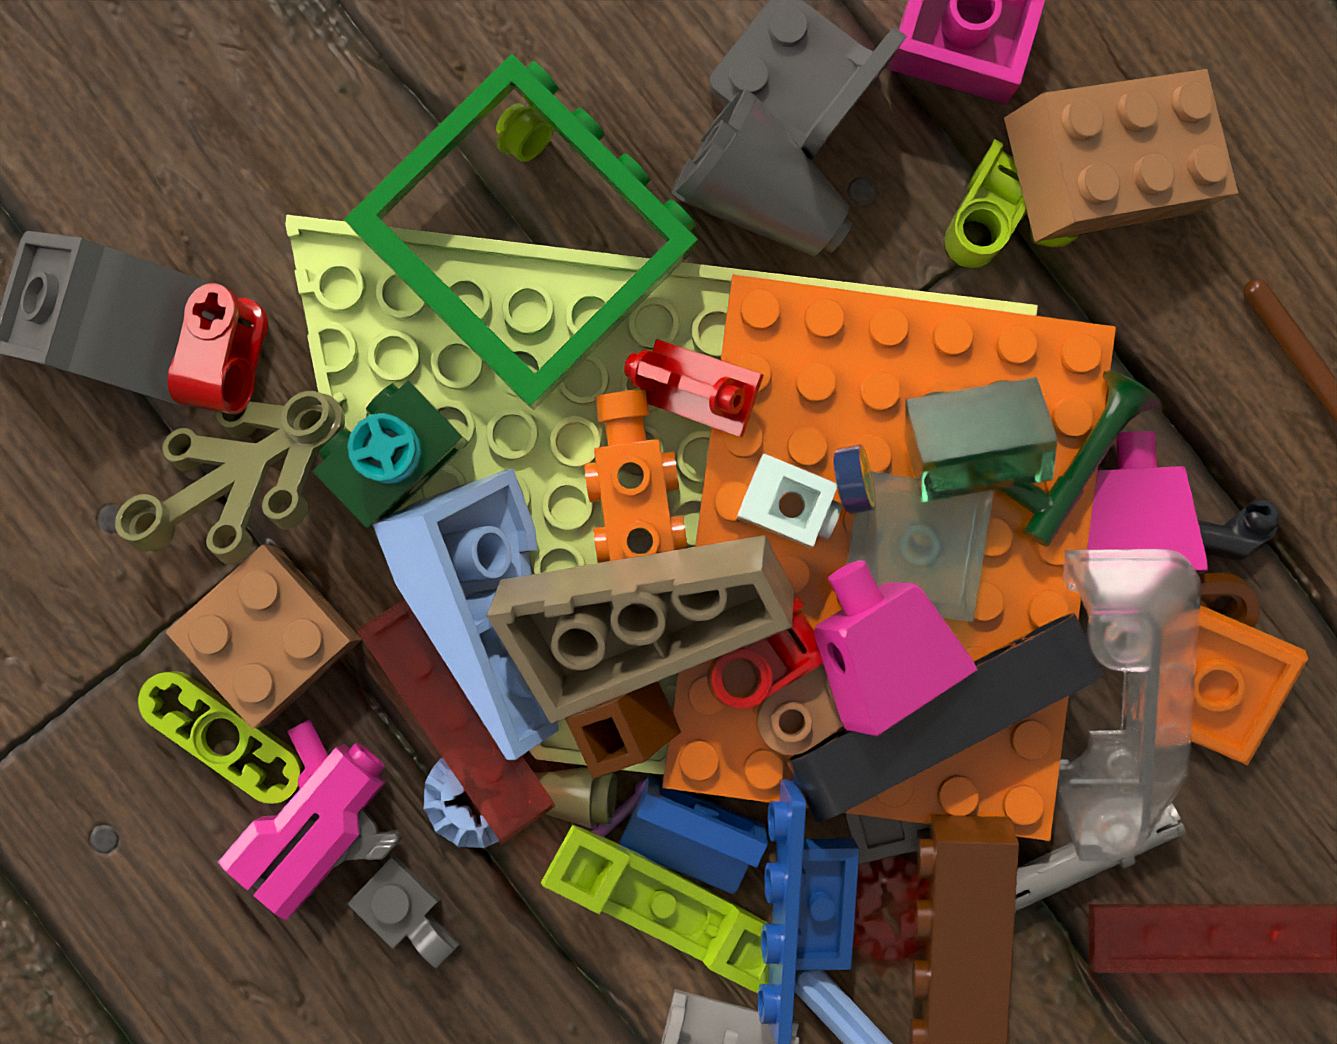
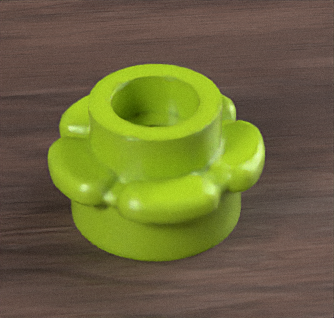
[496,103,554,162]

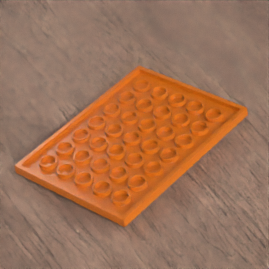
[662,274,1116,841]

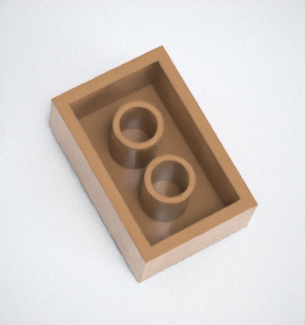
[1004,69,1238,242]

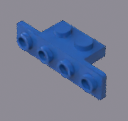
[758,779,859,1044]

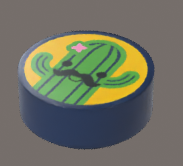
[834,444,876,514]

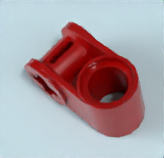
[167,283,268,414]
[707,596,823,709]

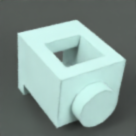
[736,454,843,548]

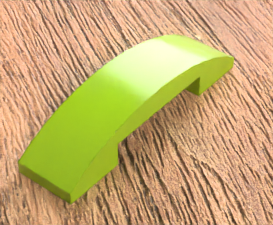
[541,825,770,994]

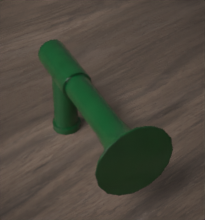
[985,371,1163,547]

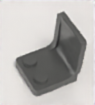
[709,0,907,160]
[0,231,214,405]

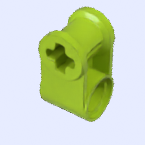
[944,139,1027,268]

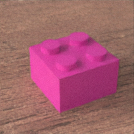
[887,0,1045,105]

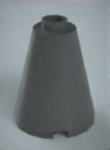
[670,89,852,257]

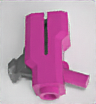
[218,720,402,921]

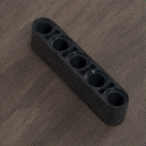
[786,613,1106,822]

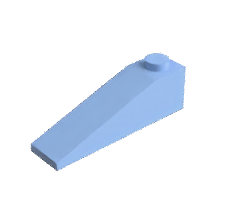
[373,468,559,760]

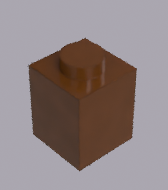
[565,681,681,778]

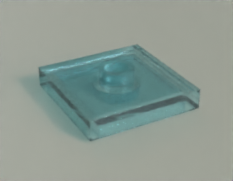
[846,471,994,622]

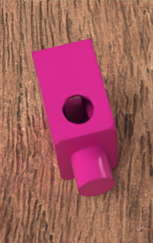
[1084,431,1208,578]
[814,560,977,736]

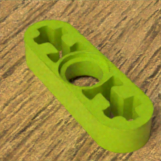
[138,671,305,804]

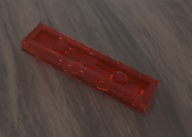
[357,599,556,844]
[1089,904,1337,973]

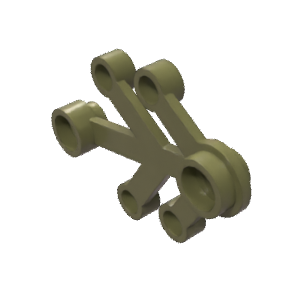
[115,391,345,564]

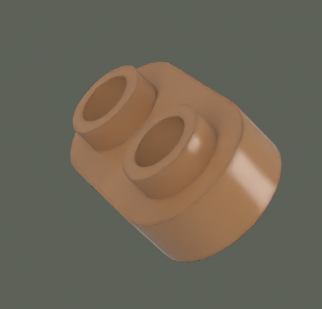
[757,663,844,755]

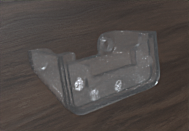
[1056,549,1201,861]

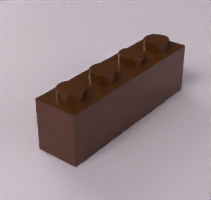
[909,815,1019,1044]

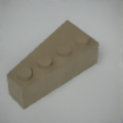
[487,535,794,724]

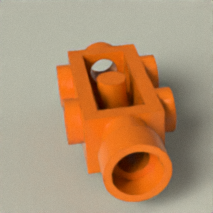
[584,389,688,563]

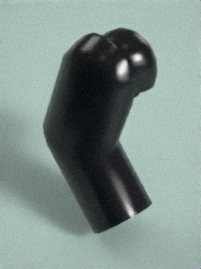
[1198,499,1280,560]

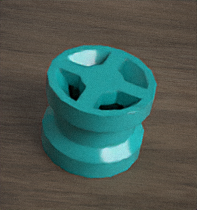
[348,413,422,484]

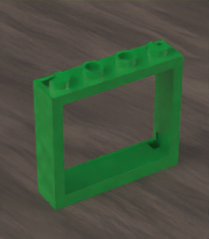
[344,54,698,411]

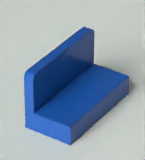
[620,775,768,894]

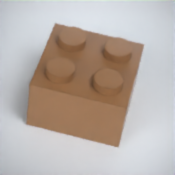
[166,544,362,729]

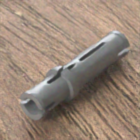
[1015,797,1186,913]

